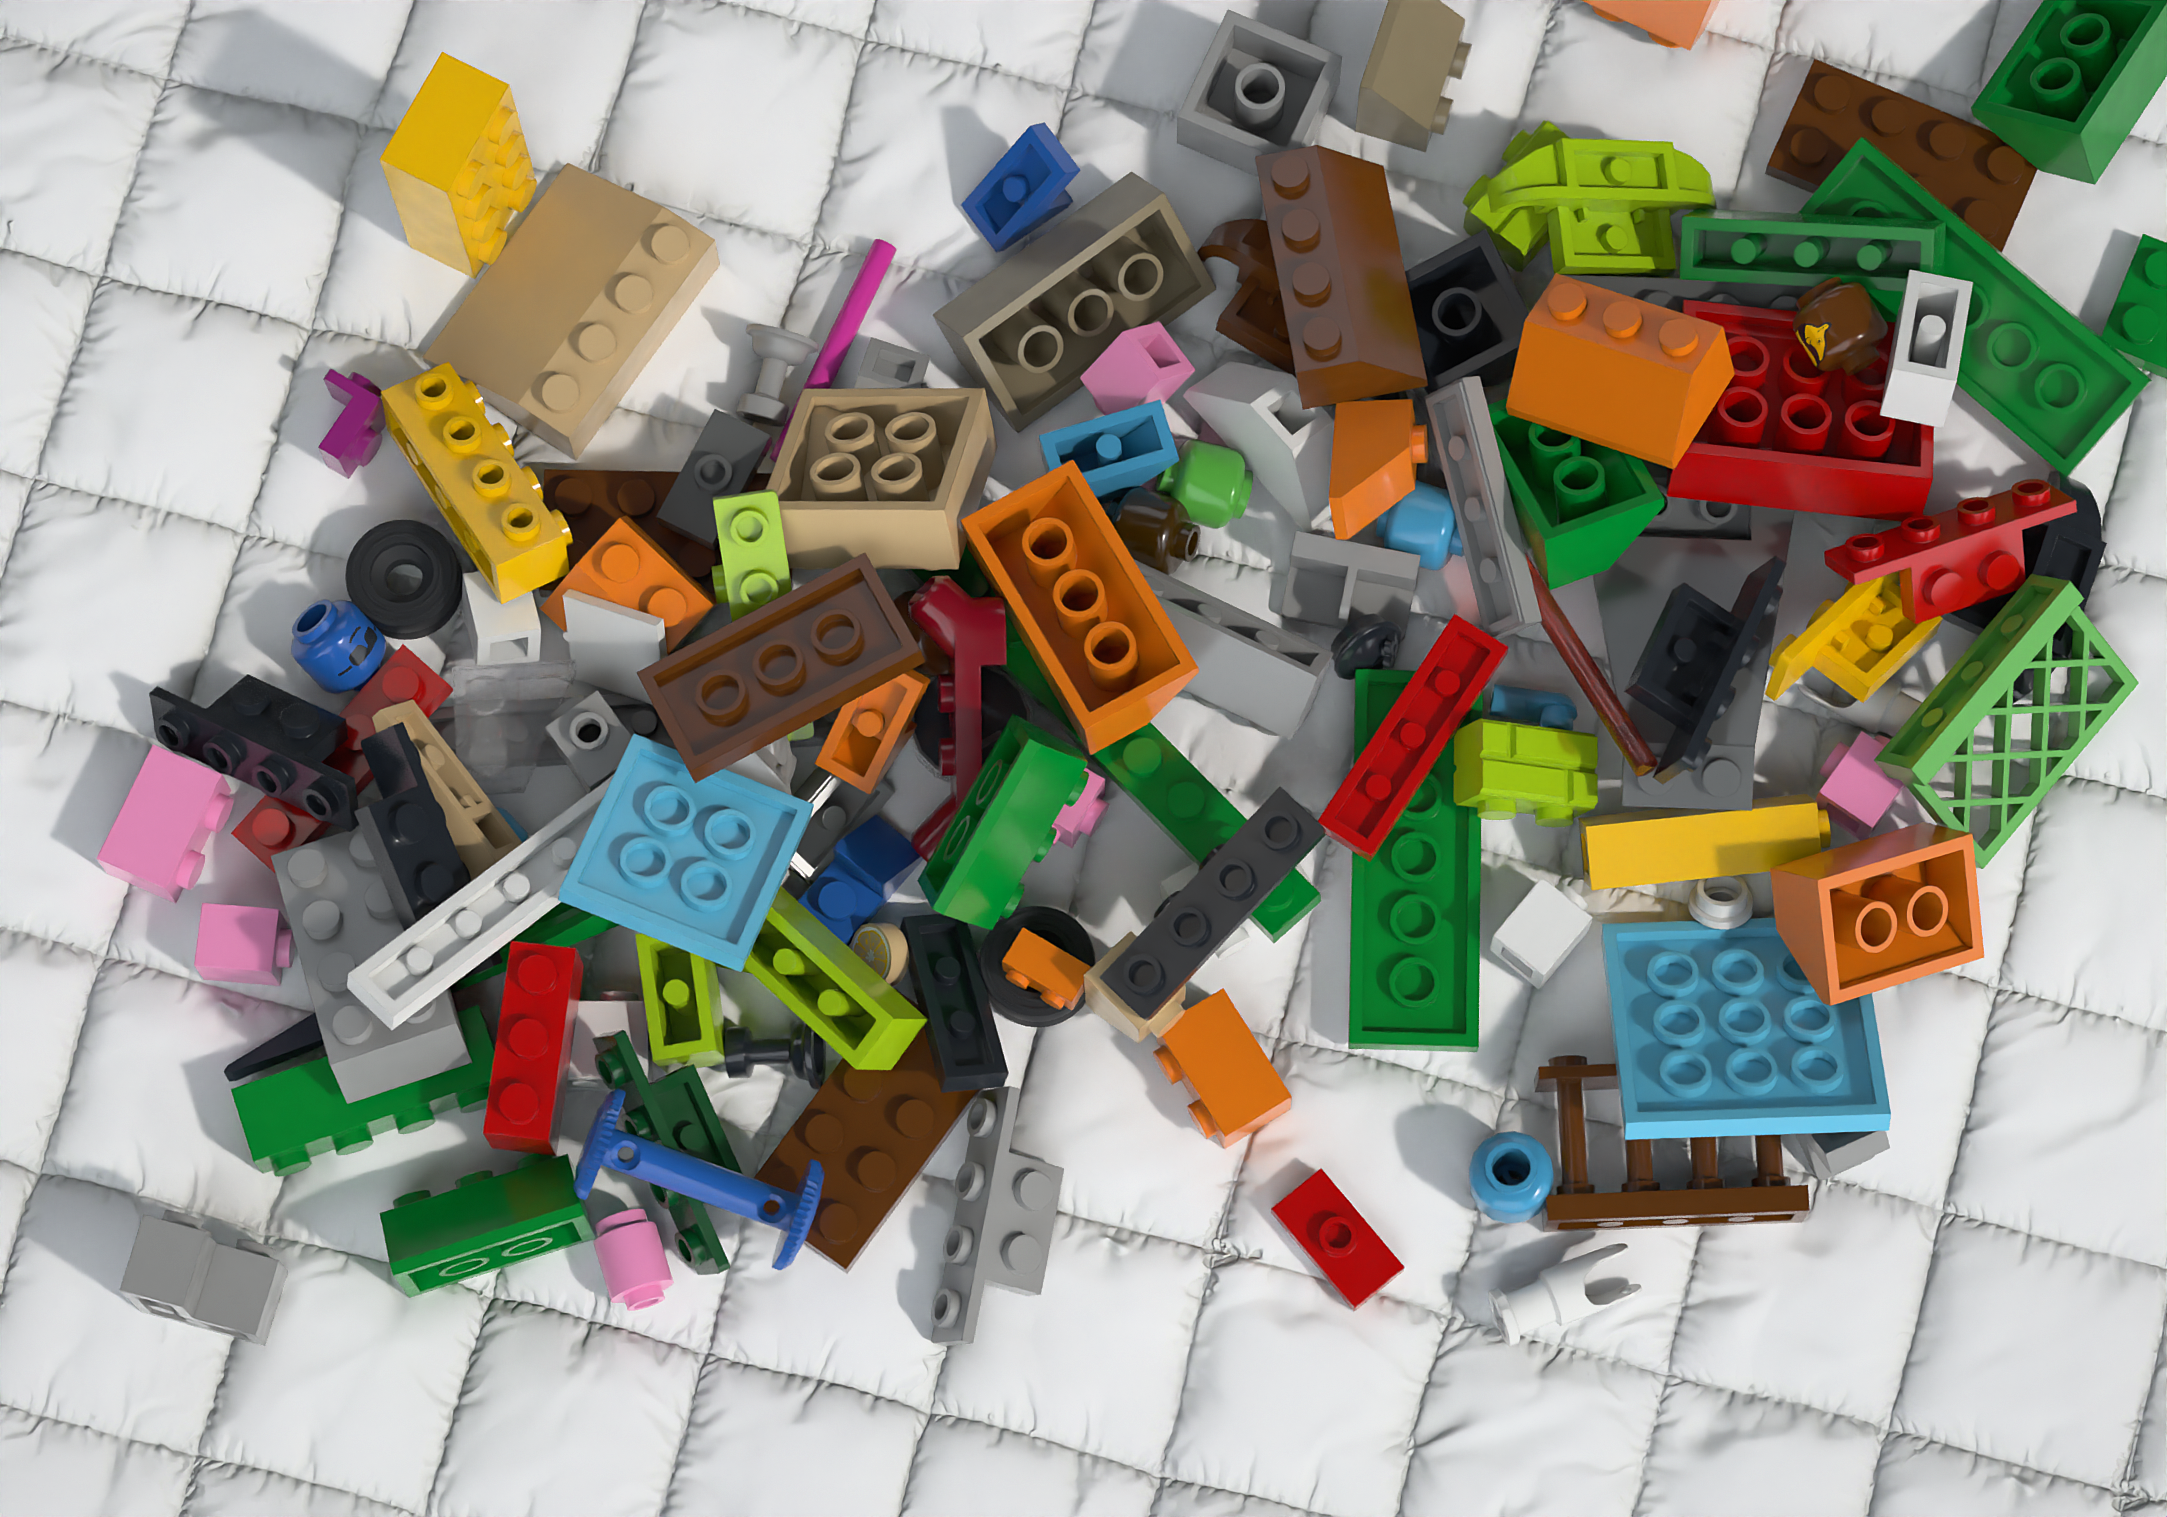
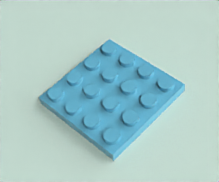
[1601,918,1891,1140]

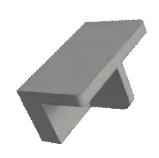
[1281,531,1421,641]

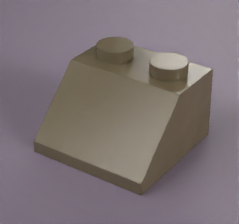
[1355,0,1472,153]

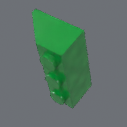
[1971,0,2167,185]
[1487,398,1664,591]
[917,714,1089,930]
[379,1153,596,1298]

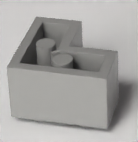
[119,1210,288,1346]

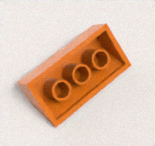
[961,459,1199,755]

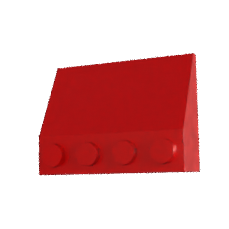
[1666,300,1934,522]

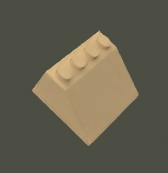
[422,162,720,461]

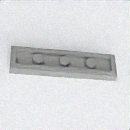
[1425,376,1542,639]

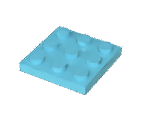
[558,734,814,972]

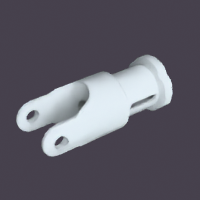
[1798,678,1923,737]
[1488,1243,1642,1346]

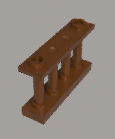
[1534,1055,1810,1233]

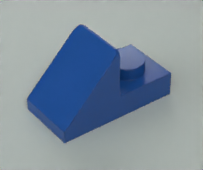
[961,122,1081,253]
[798,814,923,946]

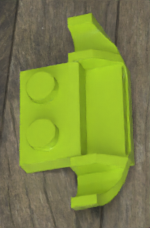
[1487,138,1717,277]

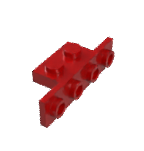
[1824,479,2077,624]

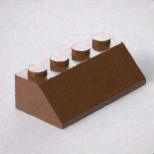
[1255,145,1428,410]

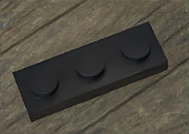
[899,914,1009,1093]

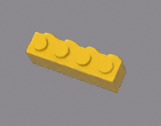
[381,361,573,605]

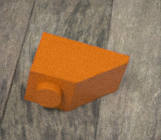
[1329,399,1428,540]

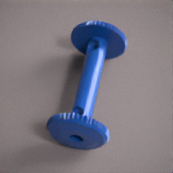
[573,1089,824,1270]

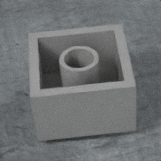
[1177,9,1342,177]

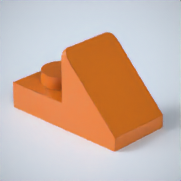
[814,669,931,795]

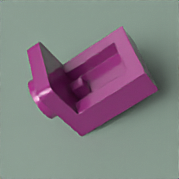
[318,369,386,479]

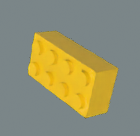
[379,52,537,279]

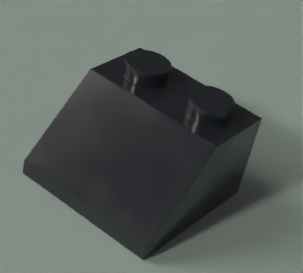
[1405,229,1530,395]

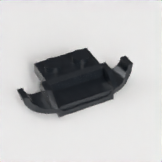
[1941,471,2107,704]

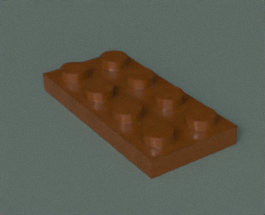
[1765,59,2038,253]
[538,469,794,598]
[637,553,925,783]
[753,988,983,1274]

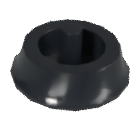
[1330,613,1402,680]

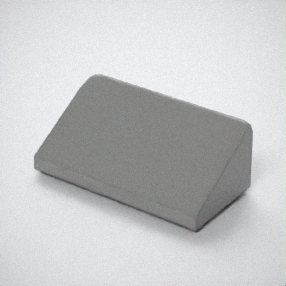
[788,766,896,886]

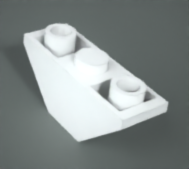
[1183,361,1334,533]

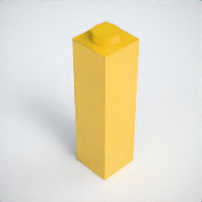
[1578,794,1831,890]

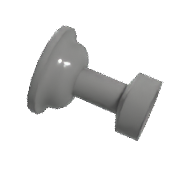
[736,324,819,427]

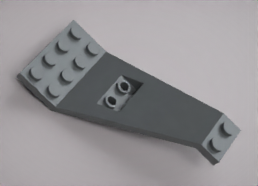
[1564,274,1814,811]

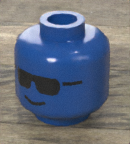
[291,599,386,694]

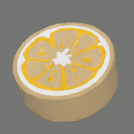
[850,922,909,986]

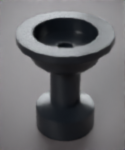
[724,1021,826,1089]

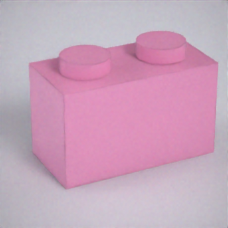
[96,745,233,903]

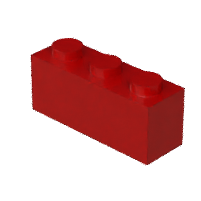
[483,941,584,1156]

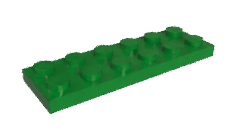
[1798,137,2152,477]
[1348,669,1483,1052]

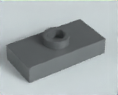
[656,409,772,551]

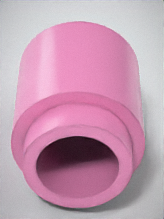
[593,1209,674,1311]

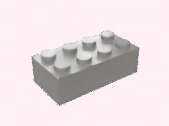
[271,827,472,1104]

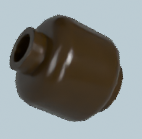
[1106,487,1201,575]

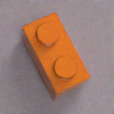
[1002,927,1092,1010]

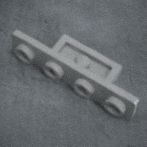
[931,1086,1064,1346]

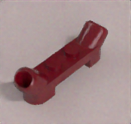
[908,576,1007,862]

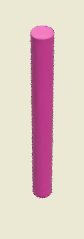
[770,239,897,463]

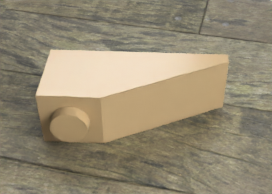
[372,699,522,881]

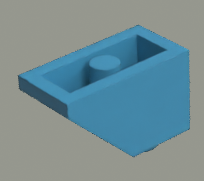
[1039,400,1179,505]

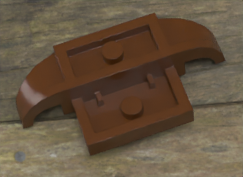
[1197,219,1297,379]

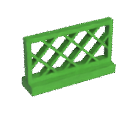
[1874,574,2139,869]

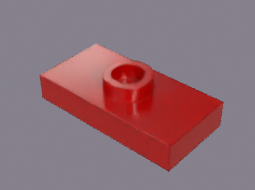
[1271,1168,1405,1312]

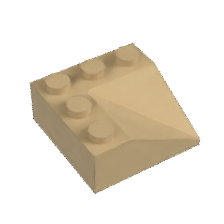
[766,388,998,571]

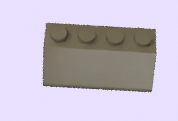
[932,171,1217,433]

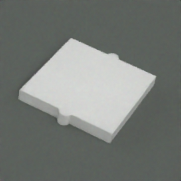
[563,589,668,705]

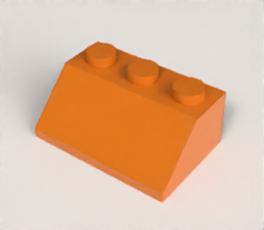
[1506,273,1735,469]
[1770,822,1984,1006]

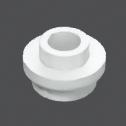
[1688,875,1754,929]

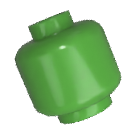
[1155,439,1253,529]

